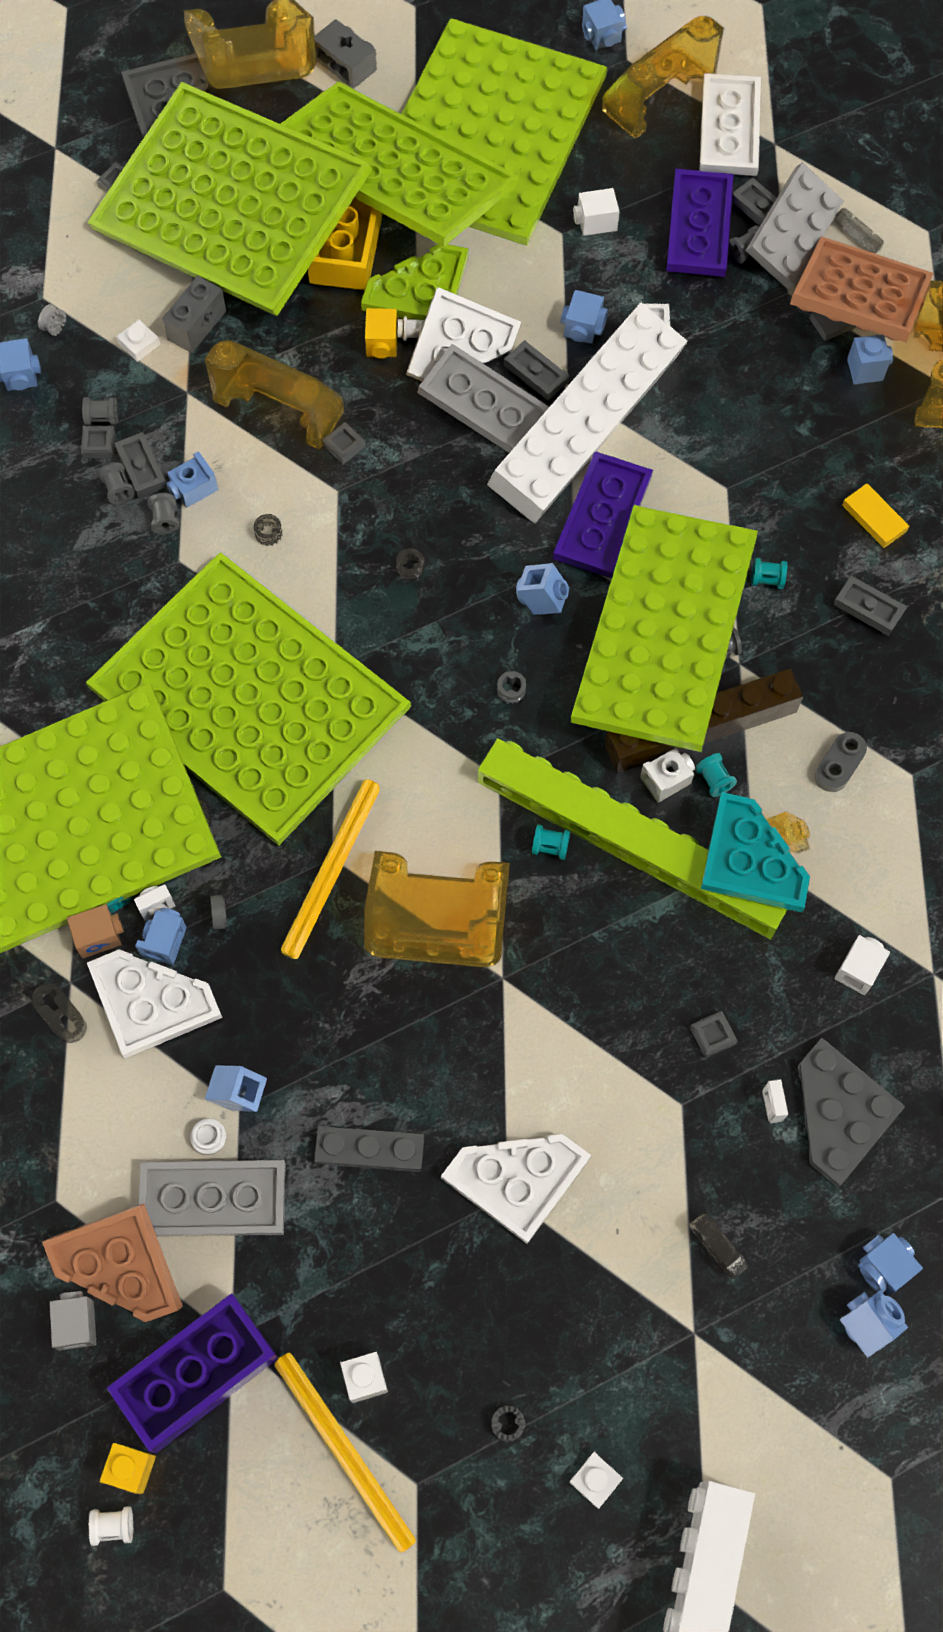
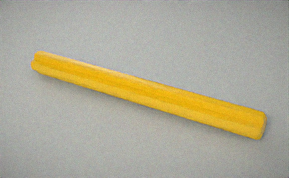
[281,779,380,959]
[275,1353,416,1553]

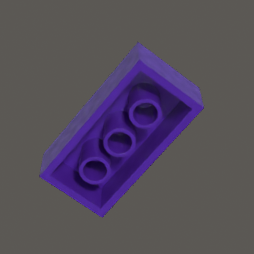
[107,1293,279,1453]

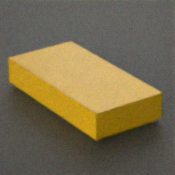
[842,483,909,548]

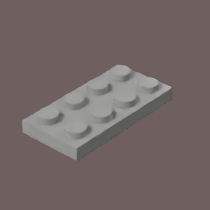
[746,162,843,289]
[417,344,549,453]
[139,1160,286,1237]

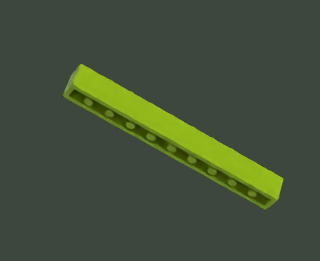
[477,738,787,940]

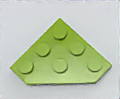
[361,244,469,320]

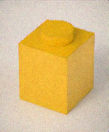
[365,308,397,358]
[100,1443,156,1494]

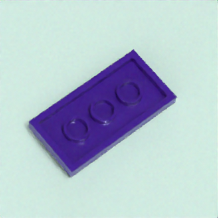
[666,169,733,277]
[553,451,653,579]

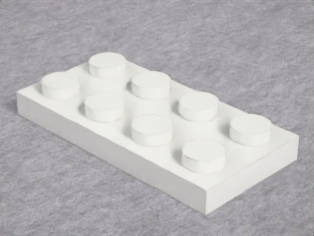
[699,73,761,176]

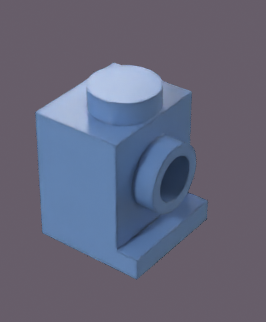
[166,451,218,508]
[136,908,187,965]

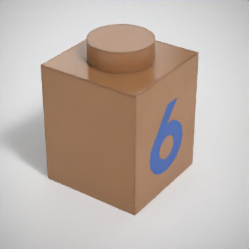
[67,904,124,958]

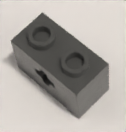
[312,19,377,89]
[162,276,226,353]

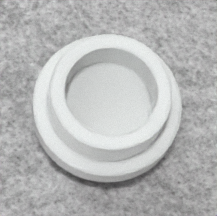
[190,1119,226,1155]

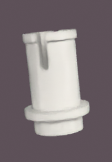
[397,316,425,341]

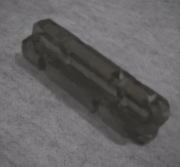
[834,208,884,254]

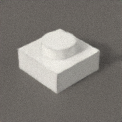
[116,319,160,362]
[134,884,175,921]
[569,1452,623,1509]

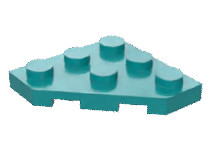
[701,792,810,912]

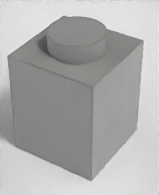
[50,1292,97,1351]

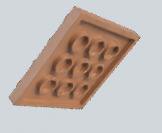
[790,236,933,343]

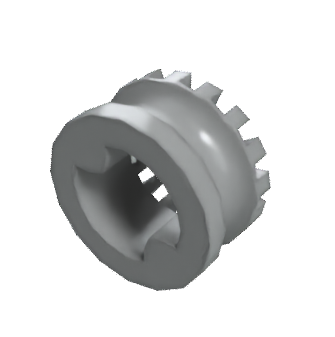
[38,304,66,336]

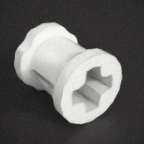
[89,1507,133,1546]

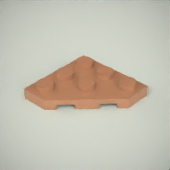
[42,1203,183,1322]

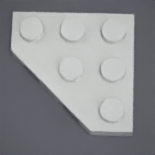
[406,287,521,381]
[87,950,222,1058]
[441,1134,591,1244]

